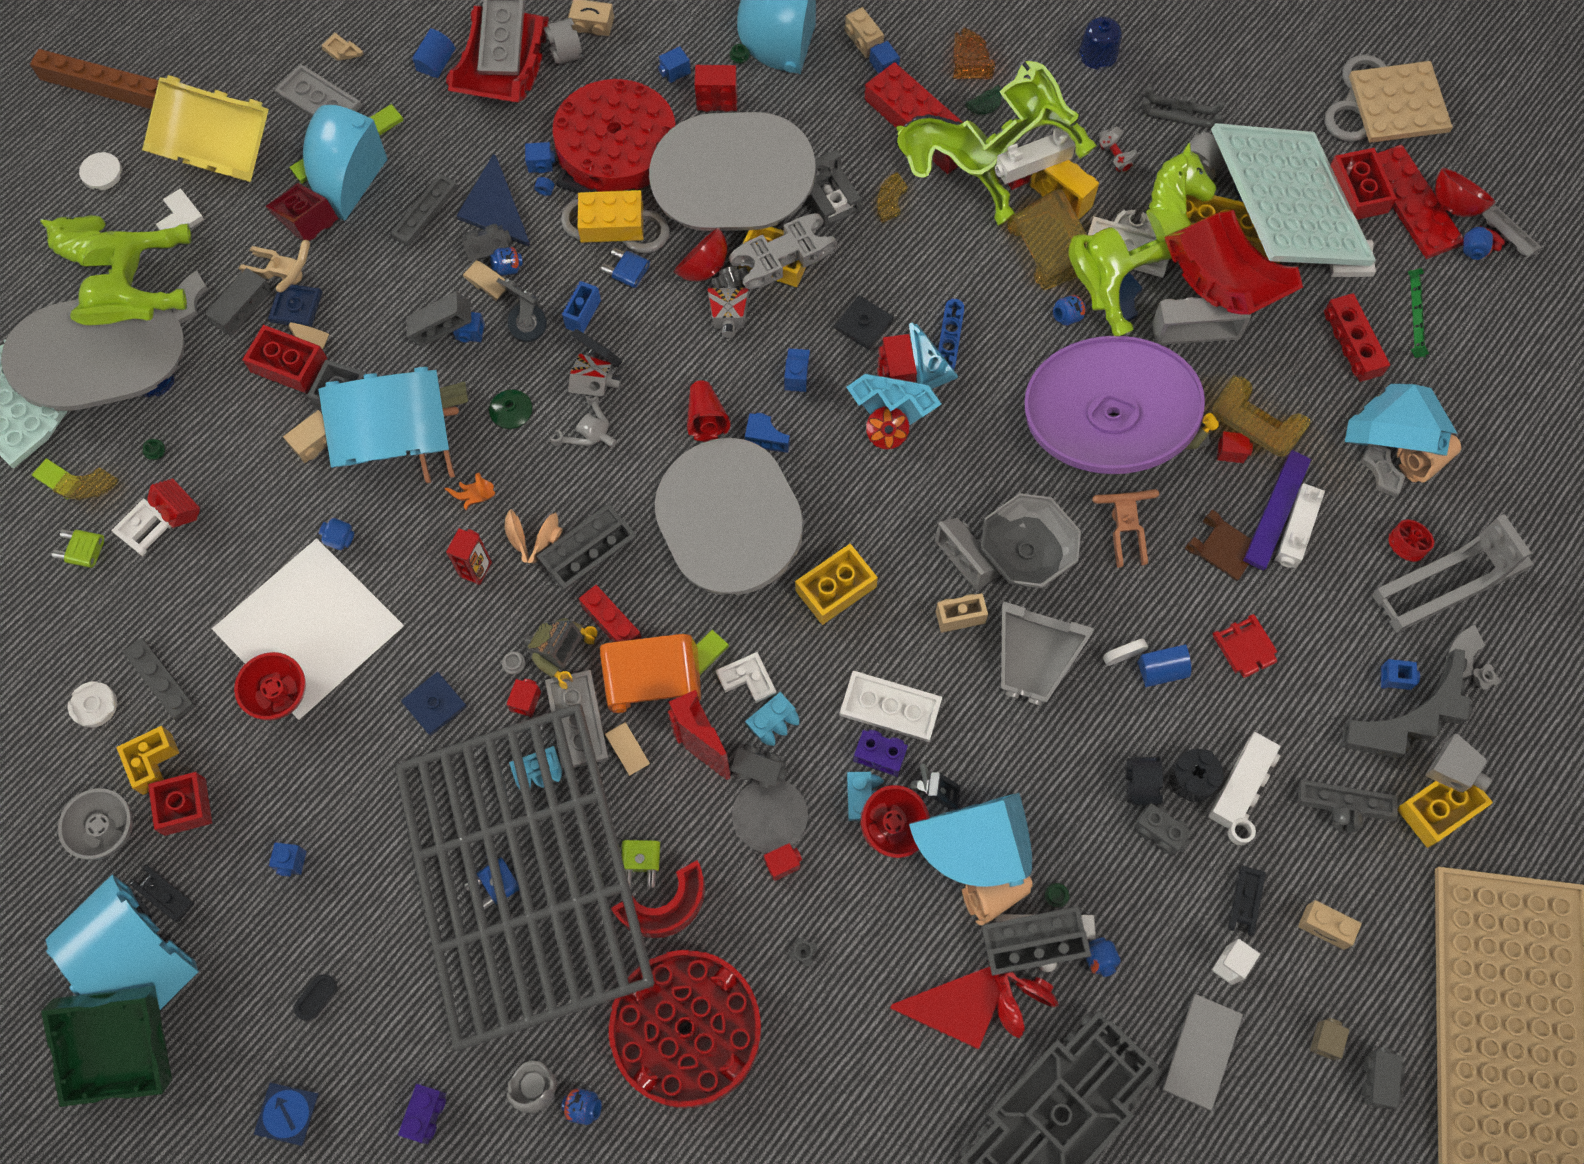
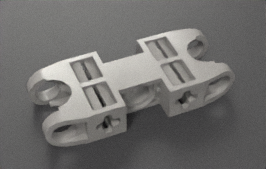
[729,213,837,289]

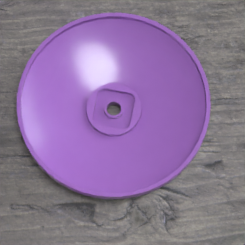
[1025,336,1205,474]

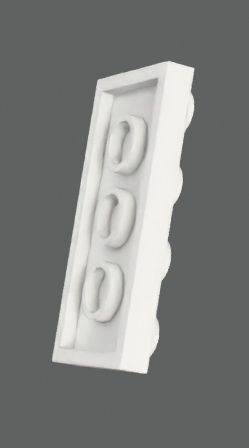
[839,671,942,742]

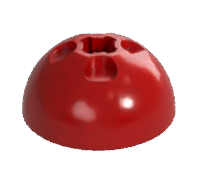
[1435,168,1495,217]
[674,227,727,282]
[234,652,306,721]
[860,785,930,858]

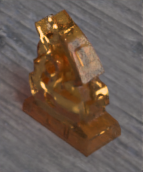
[953,28,995,79]

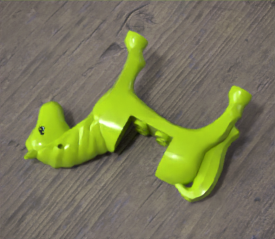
[1069,143,1216,336]
[40,215,191,325]

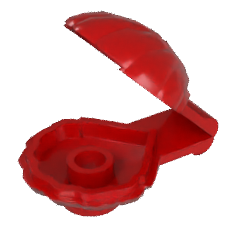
[997,972,1058,1038]

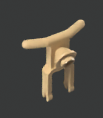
[239,240,310,293]

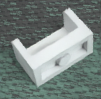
[1212,939,1260,985]

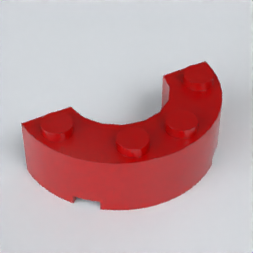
[611,860,705,938]

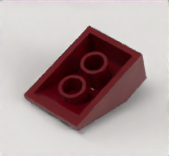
[265,183,338,241]

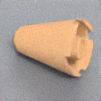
[1397,434,1461,483]
[962,876,1033,925]

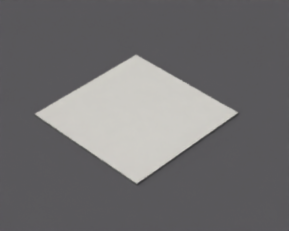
[212,538,405,721]

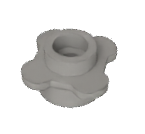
[1472,664,1500,690]

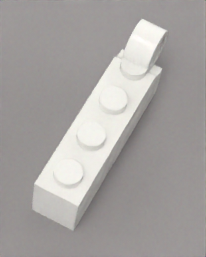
[1208,732,1280,845]

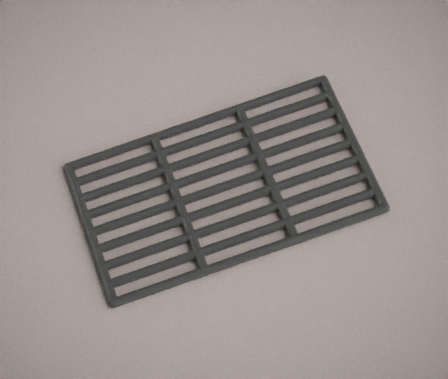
[395,703,654,1051]

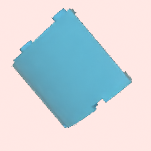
[318,367,449,468]
[45,875,199,1010]

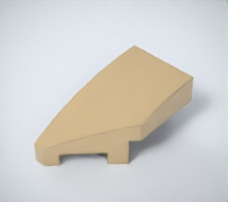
[322,33,363,61]
[288,322,329,350]

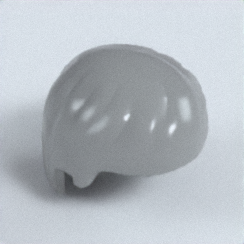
[507,1061,556,1113]

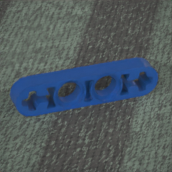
[938,299,964,370]

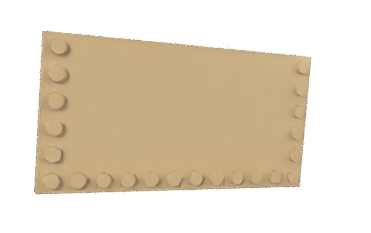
[1435,867,1584,1164]

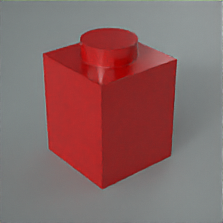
[1217,431,1253,463]
[506,679,541,718]
[763,843,802,881]

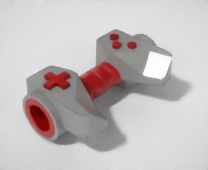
[1099,127,1138,172]

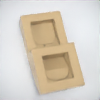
[463,260,506,301]
[605,722,650,776]

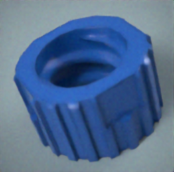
[534,177,554,196]

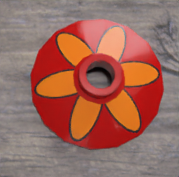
[866,406,909,449]

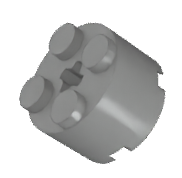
[544,18,583,65]
[1181,132,1226,179]

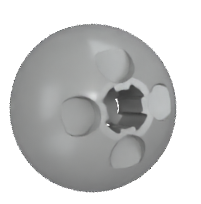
[58,788,133,860]

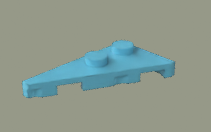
[909,322,958,389]

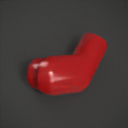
[1480,226,1505,252]

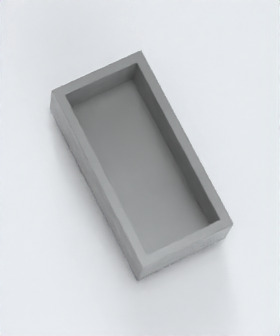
[1152,297,1251,345]

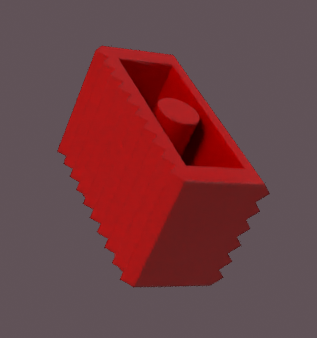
[147,478,200,528]

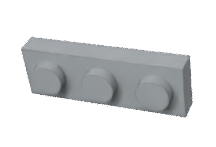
[1482,206,1542,257]

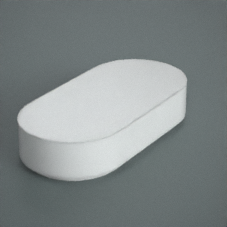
[1103,639,1148,666]

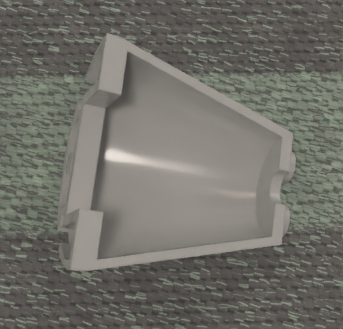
[1001,601,1094,706]

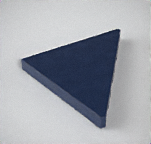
[457,154,530,247]

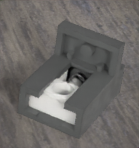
[807,150,861,227]

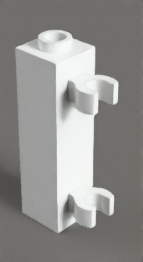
[995,127,1075,184]
[1274,483,1325,568]

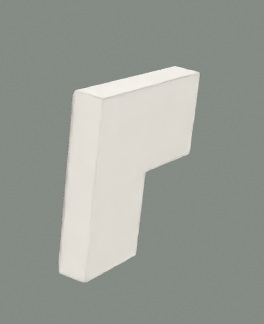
[156,189,204,230]
[715,652,777,703]

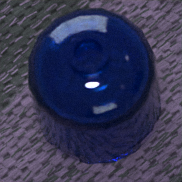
[1079,16,1122,70]

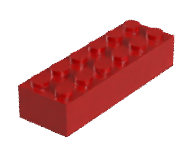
[864,62,963,174]

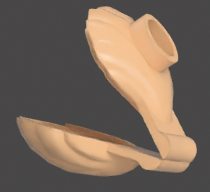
[505,509,563,564]

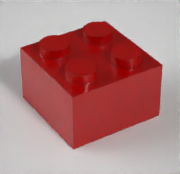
[695,65,738,112]
[148,772,212,836]

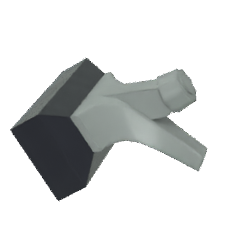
[911,763,961,809]

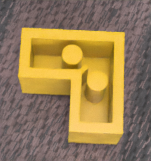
[116,726,179,795]

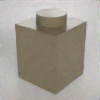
[1310,1018,1350,1061]

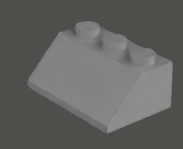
[935,518,999,591]

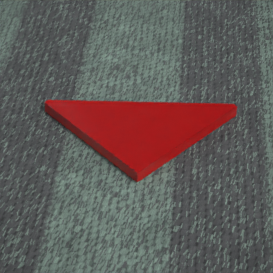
[890,966,1002,1050]

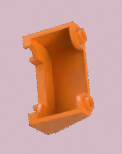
[600,634,702,713]

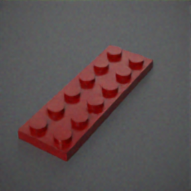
[1377,144,1464,259]

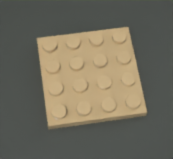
[1349,61,1452,143]

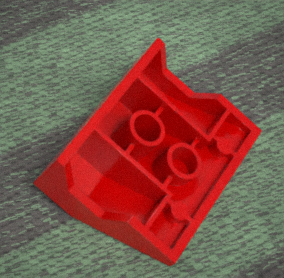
[667,690,731,780]

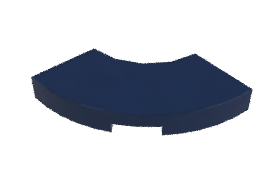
[1119,273,1142,321]

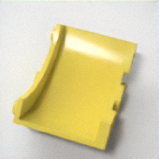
[142,75,269,182]

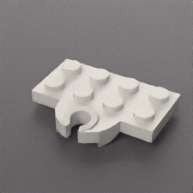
[1085,210,1169,278]

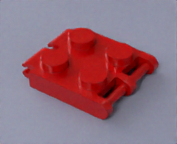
[1212,614,1277,678]

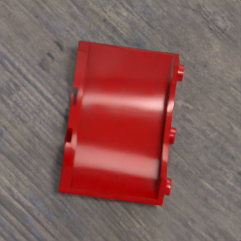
[446,6,549,103]
[1165,210,1303,315]

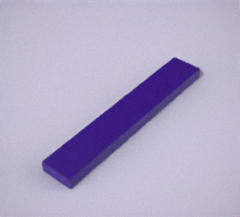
[1243,449,1311,571]

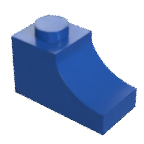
[784,348,810,392]
[745,413,790,453]

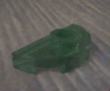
[965,85,1002,114]

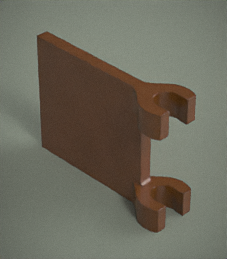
[1184,510,1252,581]

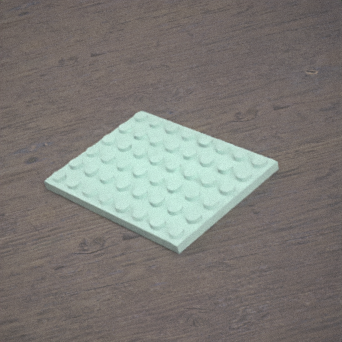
[1211,123,1376,266]

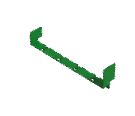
[1408,268,1429,358]

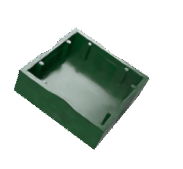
[41,986,172,1107]

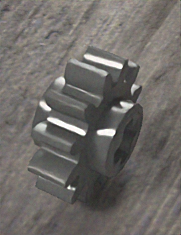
[711,266,749,288]

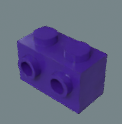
[853,730,908,777]
[398,1084,446,1144]

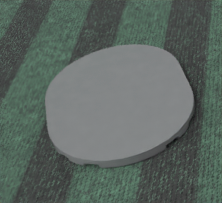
[649,112,816,231]
[1,299,185,411]
[655,438,804,595]

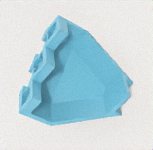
[846,374,942,433]
[1345,384,1458,456]

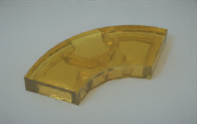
[877,172,908,223]
[52,467,119,500]

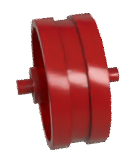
[1388,519,1434,562]

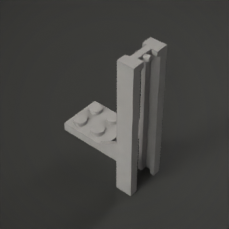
[1372,514,1534,633]

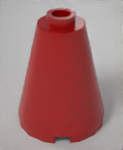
[687,380,730,442]

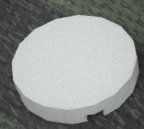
[79,152,123,190]
[68,681,117,728]

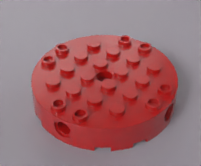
[553,79,676,192]
[609,950,761,1108]

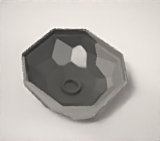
[980,493,1081,588]

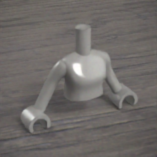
[550,395,617,448]

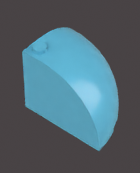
[737,0,816,74]
[303,105,388,221]
[909,793,1032,887]

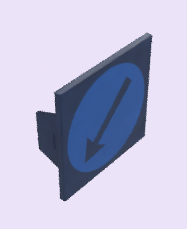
[253,1083,319,1146]

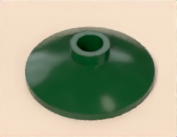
[489,389,533,429]

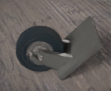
[497,278,547,342]

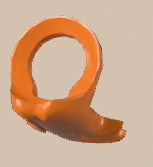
[445,472,496,510]

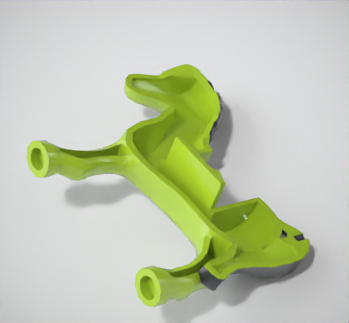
[895,61,1097,226]

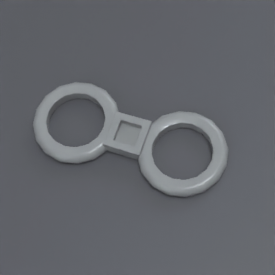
[1324,55,1388,142]
[561,199,670,253]

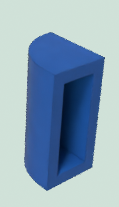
[412,28,456,78]
[1137,644,1191,687]

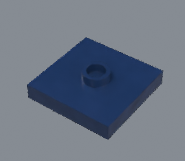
[268,284,322,327]
[401,671,467,736]

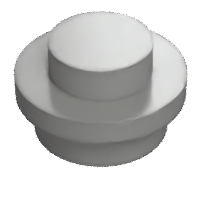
[502,652,525,675]

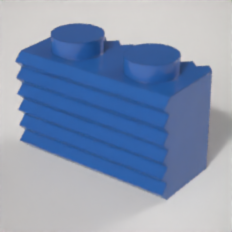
[562,281,601,333]

